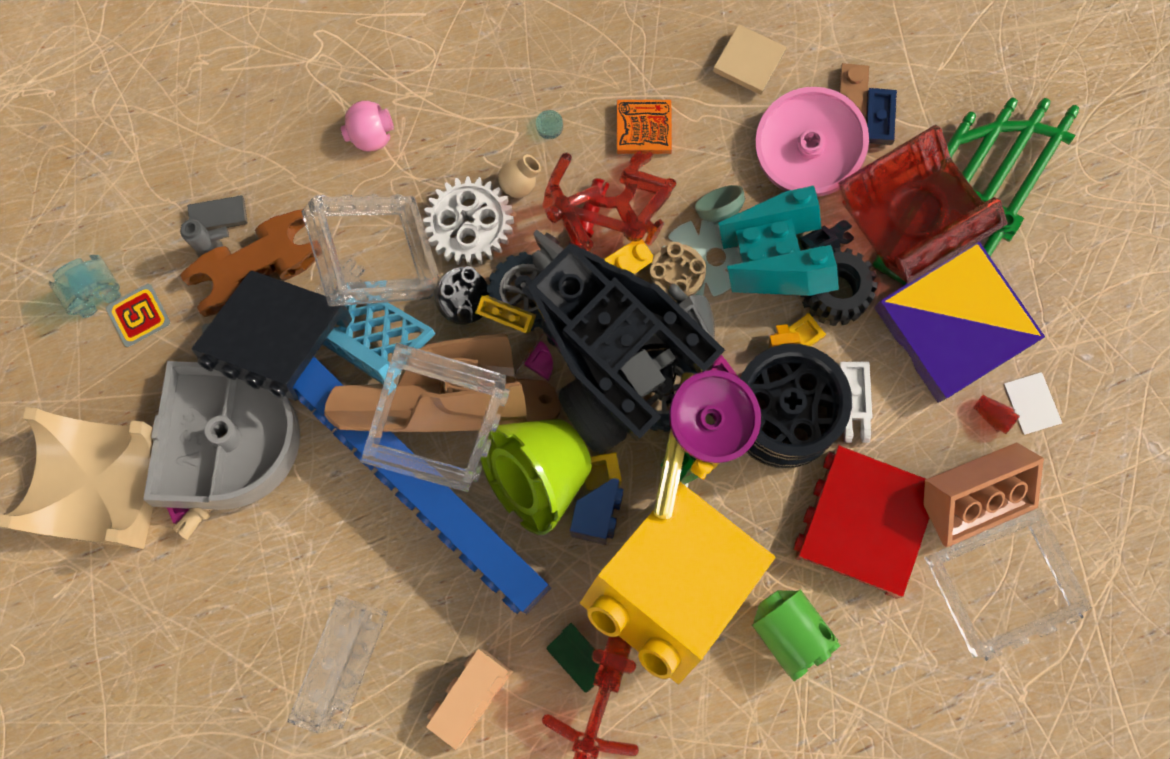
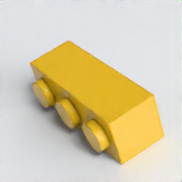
[476,295,536,333]

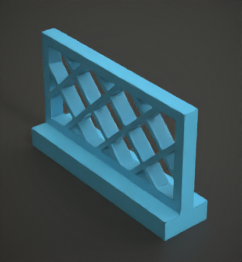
[322,287,435,389]

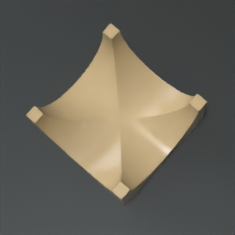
[0,407,154,549]

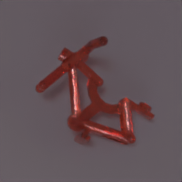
[543,151,676,252]
[542,636,639,759]

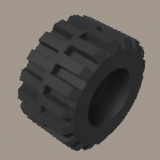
[800,247,878,326]

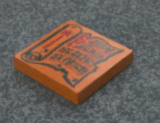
[617,100,672,154]

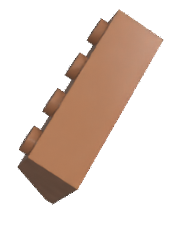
[924,442,1044,547]

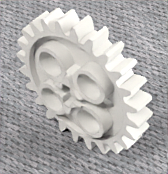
[423,176,514,266]

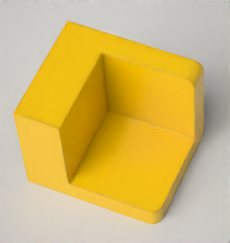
[585,452,622,491]

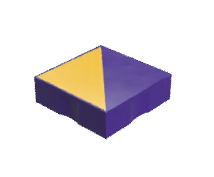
[874,240,1045,403]

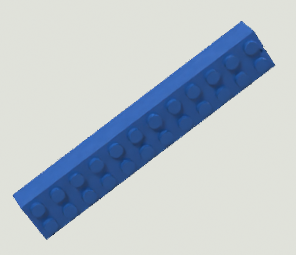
[292,357,551,615]

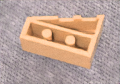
[426,649,513,750]

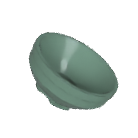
[695,185,745,225]

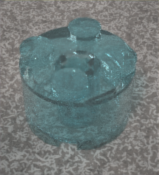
[49,255,121,318]

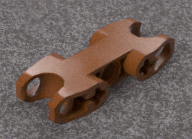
[180,209,327,317]

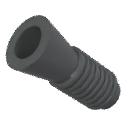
[180,220,229,258]

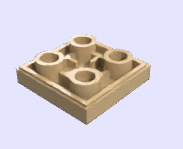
[713,24,787,95]

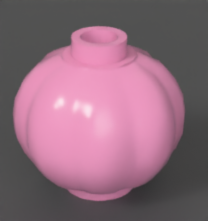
[341,101,394,152]

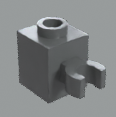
[618,349,676,398]

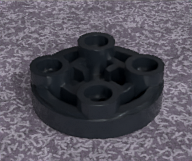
[434,266,489,325]

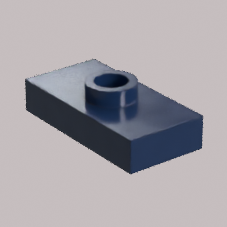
[866,88,897,145]

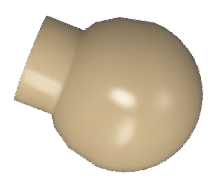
[498,154,541,198]

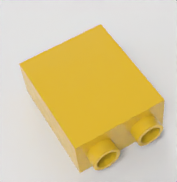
[580,481,776,685]

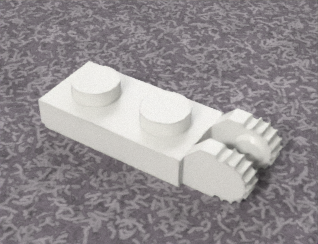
[838,362,872,443]

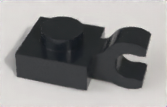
[800,220,854,250]

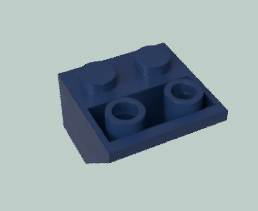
[570,478,624,545]

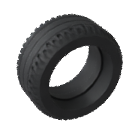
[559,379,627,454]

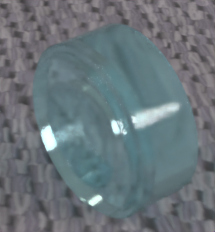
[536,110,563,139]

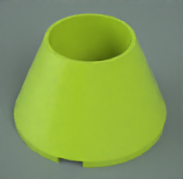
[478,419,592,535]

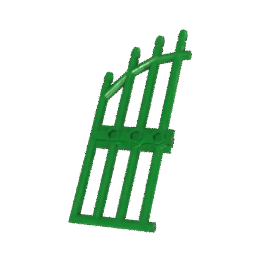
[872,97,1080,285]

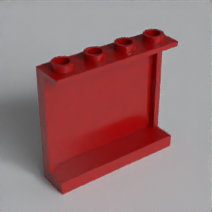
[793,445,930,599]

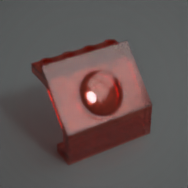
[838,125,1008,284]

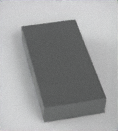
[187,195,248,231]

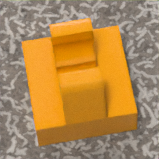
[768,324,801,349]

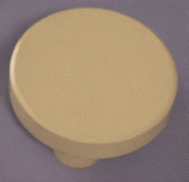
[649,242,706,300]

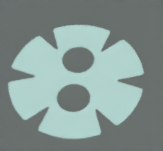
[662,220,742,297]

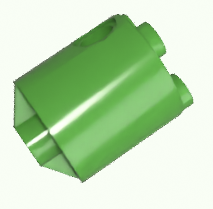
[752,589,841,681]

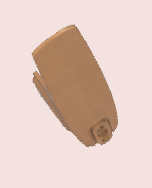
[324,333,561,432]

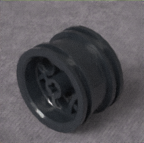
[740,344,852,468]

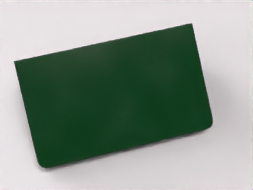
[546,623,613,693]

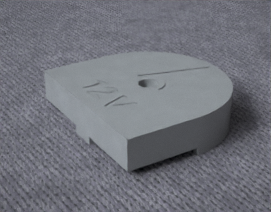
[143,361,300,510]

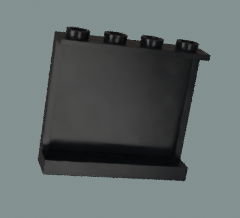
[191,270,352,401]

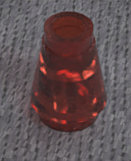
[973,394,1020,435]

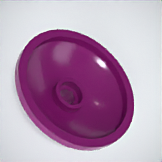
[669,370,761,463]

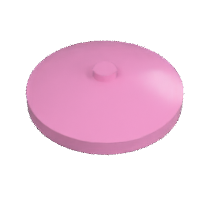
[756,87,869,197]

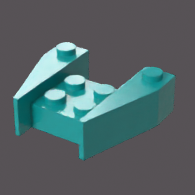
[718,186,839,296]

